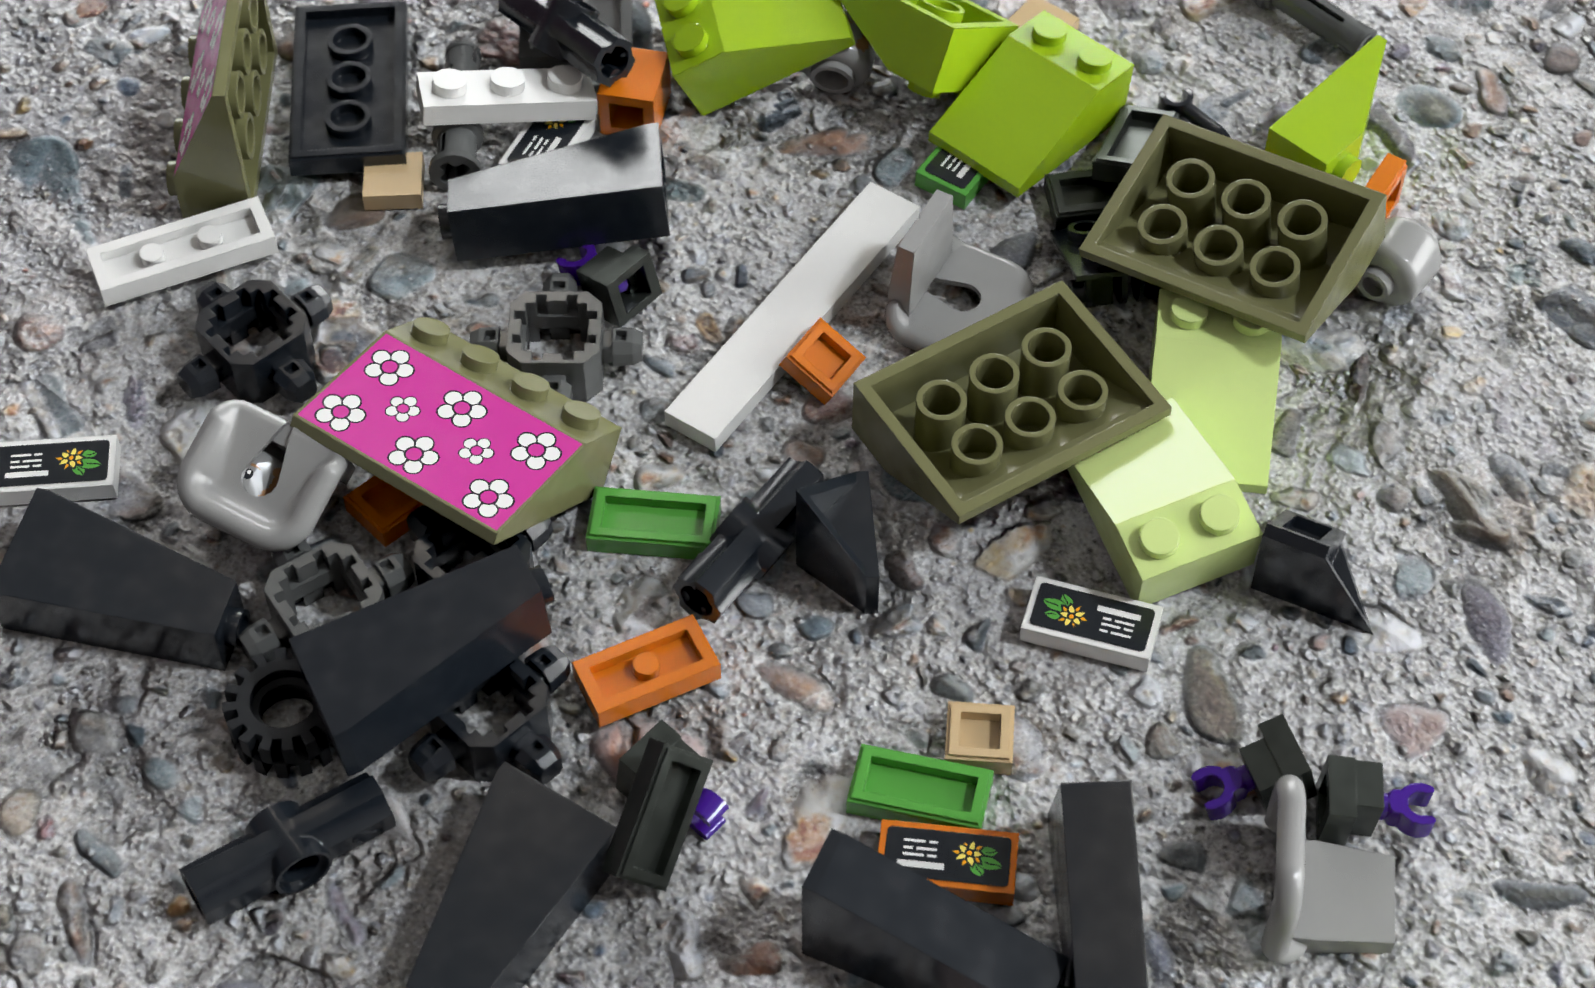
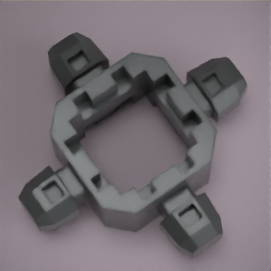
[469,273,643,402]
[238,540,415,665]

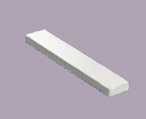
[664,182,920,452]

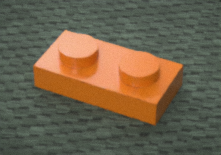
[572,614,721,728]

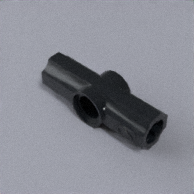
[498,0,636,87]
[672,457,824,624]
[179,772,396,925]

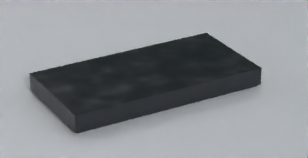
[288,0,409,176]

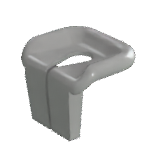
[885,189,1034,352]
[177,399,356,552]
[1260,774,1395,965]

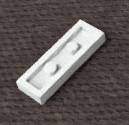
[416,65,598,126]
[85,196,279,307]

